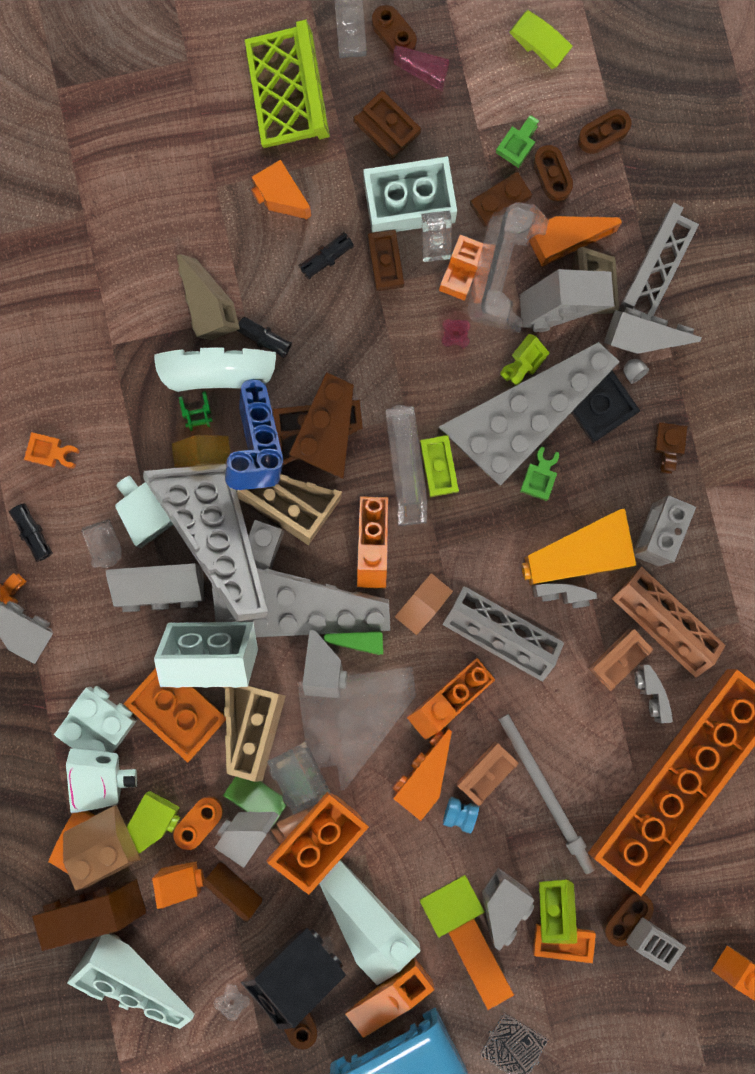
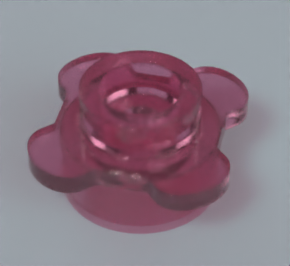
[442,319,470,348]

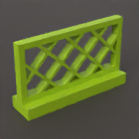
[245,19,330,148]

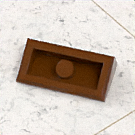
[203,862,263,922]

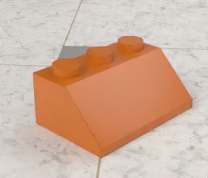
[266,792,369,895]

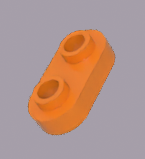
[173,796,223,850]

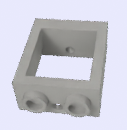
[634,495,696,566]

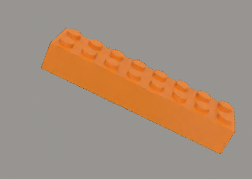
[588,669,755,897]

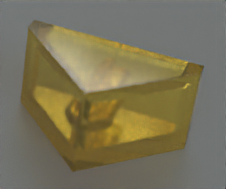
[172,435,231,468]

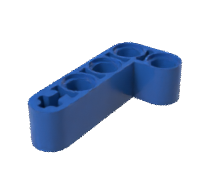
[225,379,283,490]

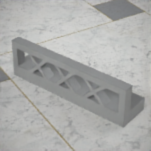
[619,203,699,321]
[442,586,564,682]

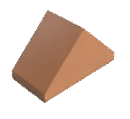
[395,573,453,635]

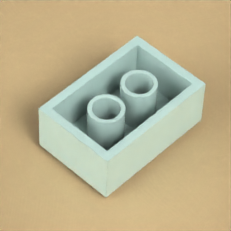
[363,156,457,233]
[154,622,258,688]

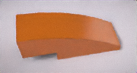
[449,919,514,1010]

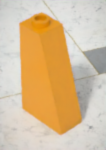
[521,509,636,585]

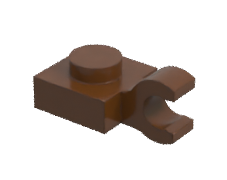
[654,422,688,474]

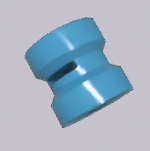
[442,797,479,834]

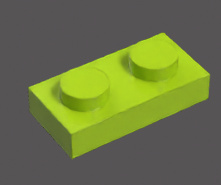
[420,435,459,497]

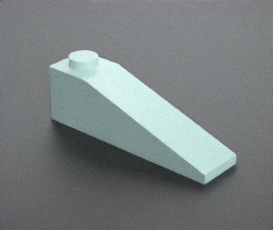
[319,859,421,986]
[67,933,195,1029]

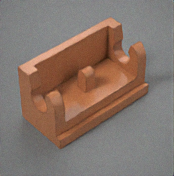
[588,629,653,692]
[456,741,519,806]

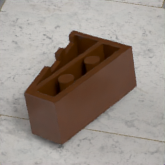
[273,400,363,465]

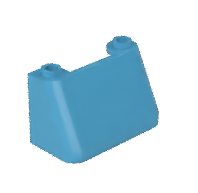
[330,1007,468,1074]

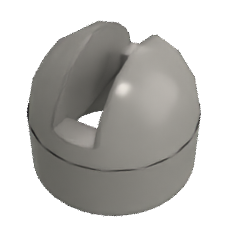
[624,359,649,384]

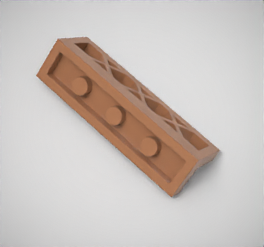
[611,566,726,678]

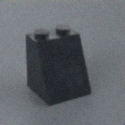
[241,928,346,1029]

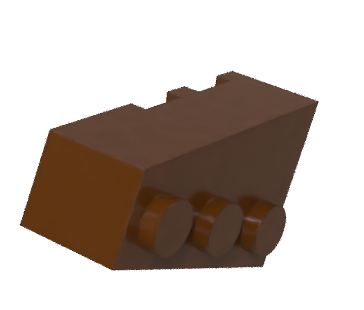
[289,372,354,479]
[32,879,147,951]

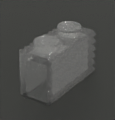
[267,742,331,815]

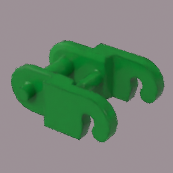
[179,391,213,431]

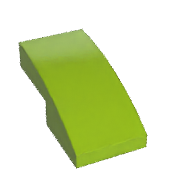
[509,10,573,69]

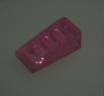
[393,46,450,91]

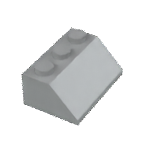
[106,563,205,612]

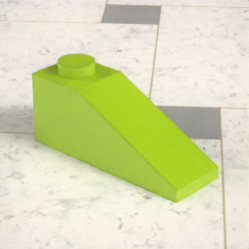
[127,791,181,854]

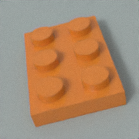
[123,668,226,763]

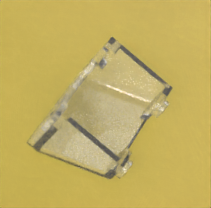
[467,203,549,333]

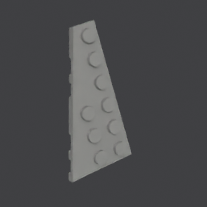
[439,342,620,486]
[143,464,268,621]
[212,568,390,637]

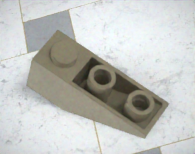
[177,254,240,340]

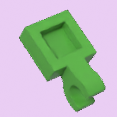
[496,115,539,168]

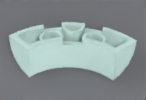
[154,348,276,392]

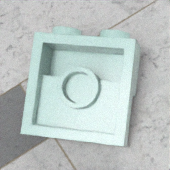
[54,686,137,753]

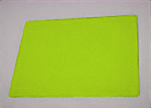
[420,875,485,938]

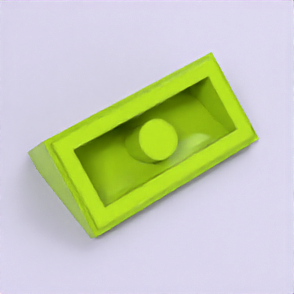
[539,879,577,944]

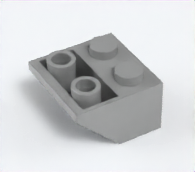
[482,868,534,951]

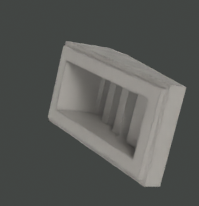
[626,917,686,971]

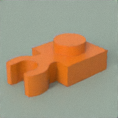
[24,432,80,468]

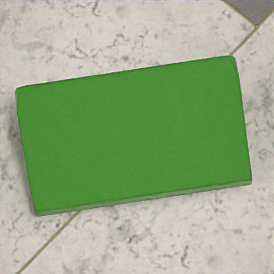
[223,777,289,828]

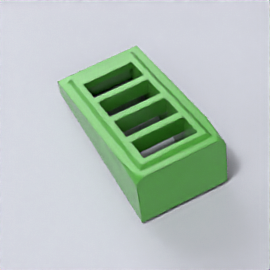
[324,631,383,655]

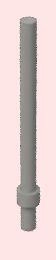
[498,714,596,874]

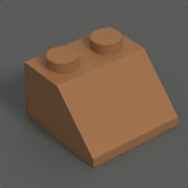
[63,805,141,891]

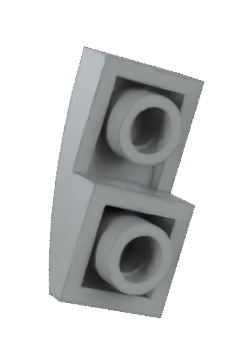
[532,584,597,608]
[634,665,673,723]

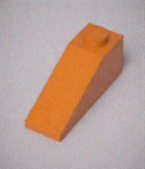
[527,216,622,266]

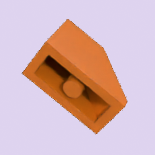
[251,160,311,219]
[152,861,204,909]

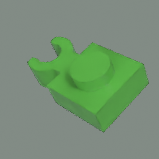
[520,447,559,501]

